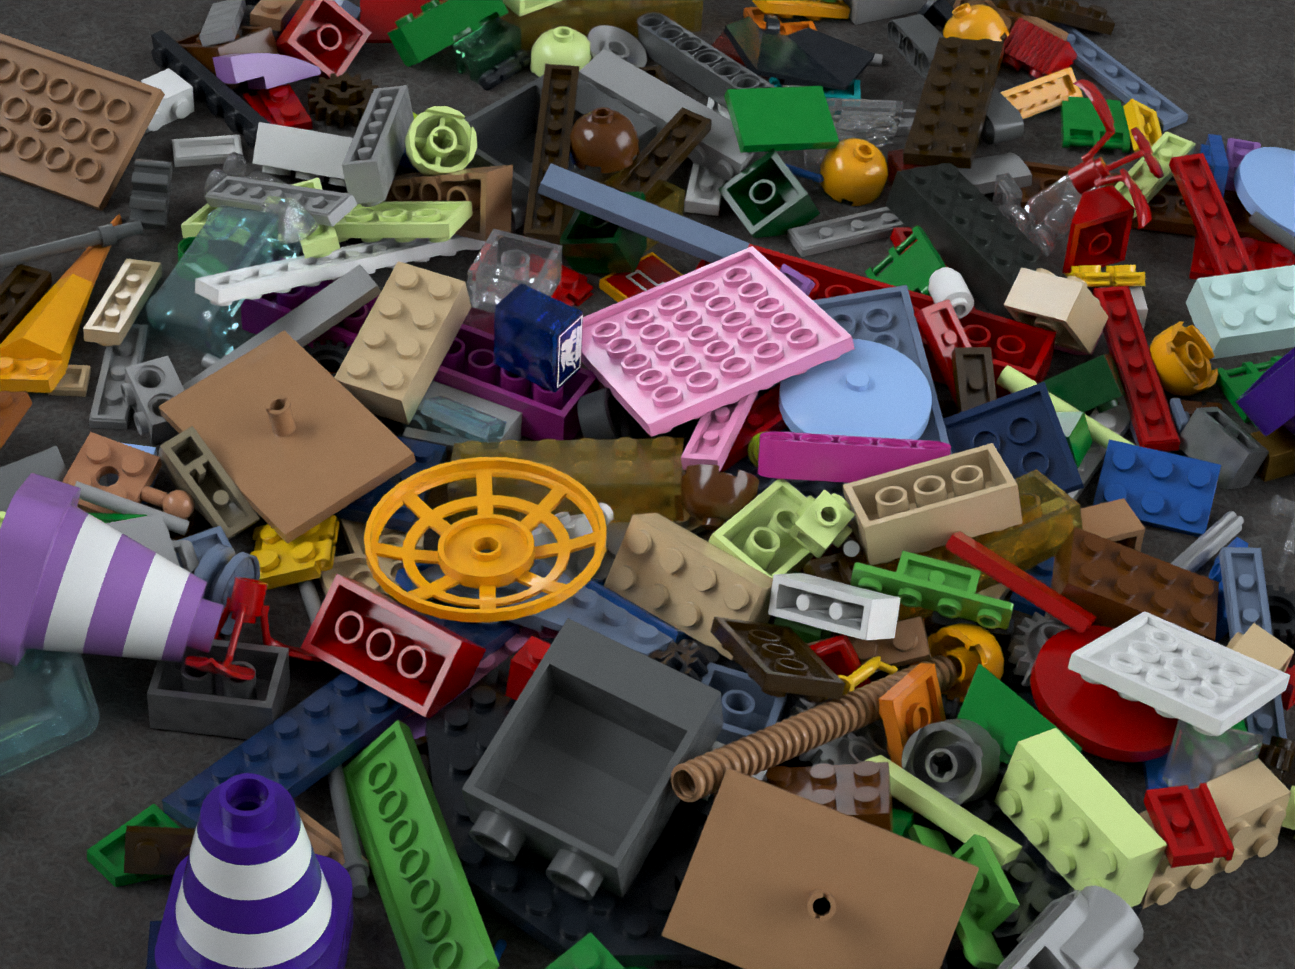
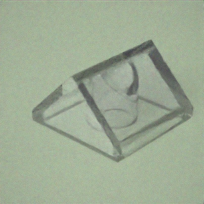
[1162,719,1263,789]

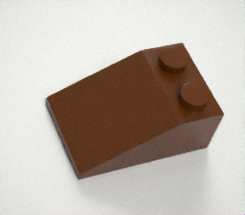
[176,26,279,89]

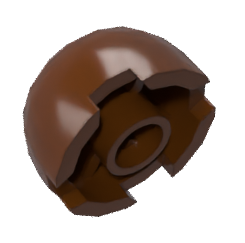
[570,107,639,173]
[681,464,759,531]

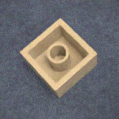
[1004,268,1108,354]

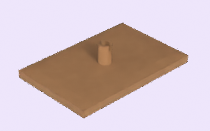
[0,33,165,211]
[158,330,416,544]
[661,767,979,969]

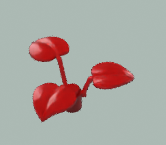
[1068,79,1164,229]
[185,577,324,680]

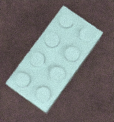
[1186,265,1295,359]

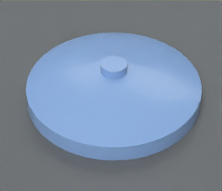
[1234,147,1295,237]
[779,339,932,440]

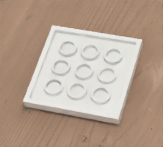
[1068,611,1290,737]

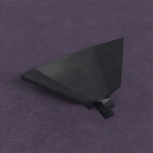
[724,14,875,91]

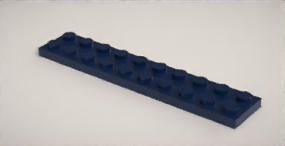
[162,602,520,829]

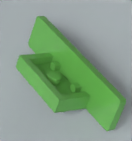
[851,550,1014,629]
[908,824,1020,969]

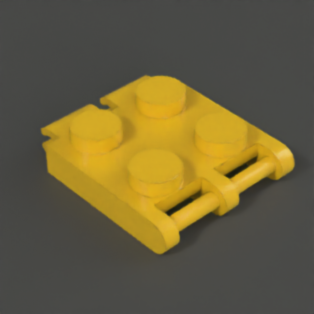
[1063,265,1145,287]
[250,515,340,590]

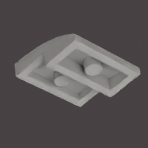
[958,153,1032,194]

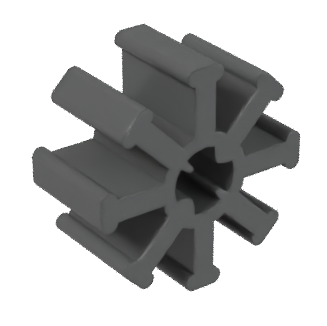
[129,159,173,230]

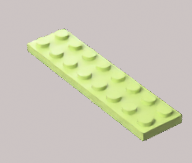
[181,201,473,243]

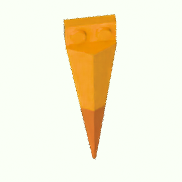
[0,214,122,393]

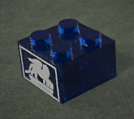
[494,283,583,393]

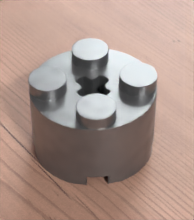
[901,719,1000,805]

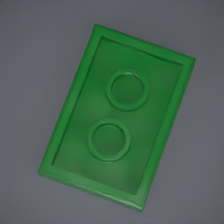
[724,86,839,153]

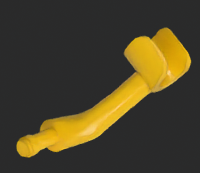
[825,656,898,699]

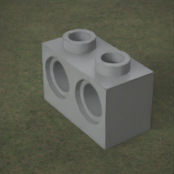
[120,356,185,445]

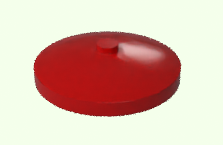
[1030,625,1184,762]

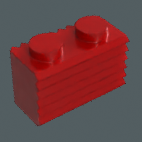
[1002,17,1077,80]

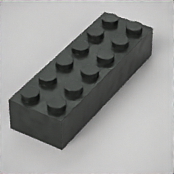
[886,163,1067,321]

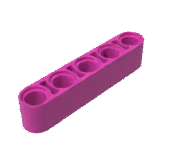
[758,431,951,483]

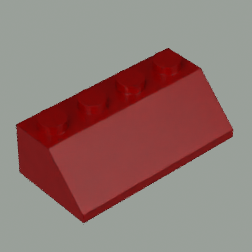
[301,574,486,718]

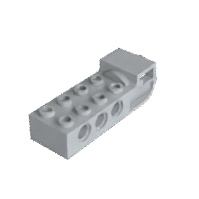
[996,885,1144,969]

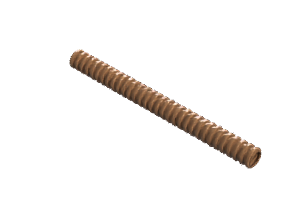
[671,655,957,802]

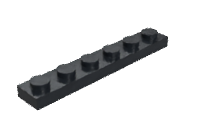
[151,30,269,149]

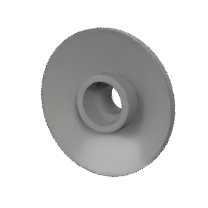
[587,25,647,68]

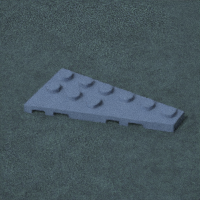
[413,549,674,656]

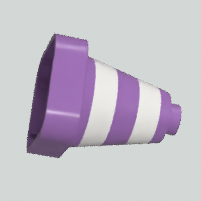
[0,473,224,666]

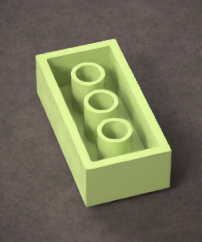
[994,728,1167,907]

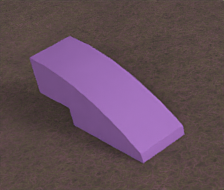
[212,53,321,89]

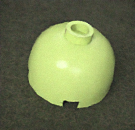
[530,26,593,77]
[405,106,477,177]

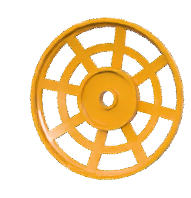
[364,457,607,623]

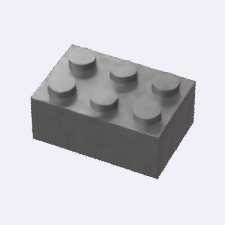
[147,639,290,739]

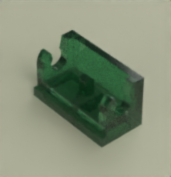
[453,17,521,84]

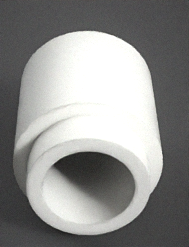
[928,267,974,319]

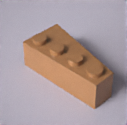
[385,165,513,242]

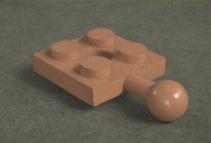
[62,432,195,520]

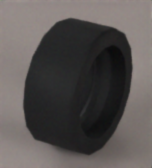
[578,388,634,463]

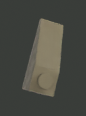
[158,426,260,540]

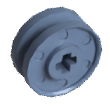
[194,543,260,635]

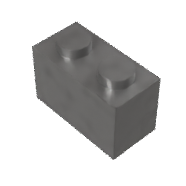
[1179,407,1269,489]

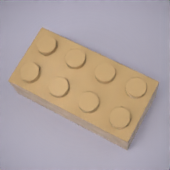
[334,261,471,425]
[842,443,1023,566]
[604,513,773,660]
[1139,758,1291,909]

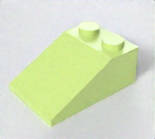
[708,479,814,578]

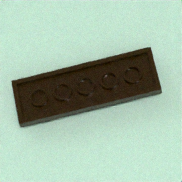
[903,37,1004,169]

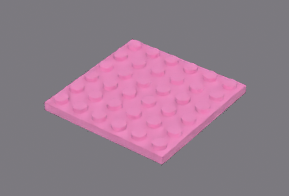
[559,246,855,437]

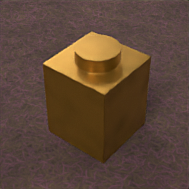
[1250,426,1295,482]

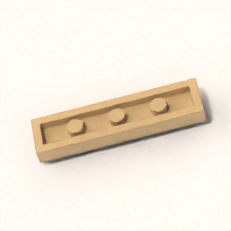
[83,259,162,346]

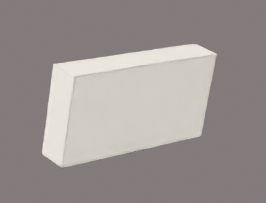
[172,135,243,167]

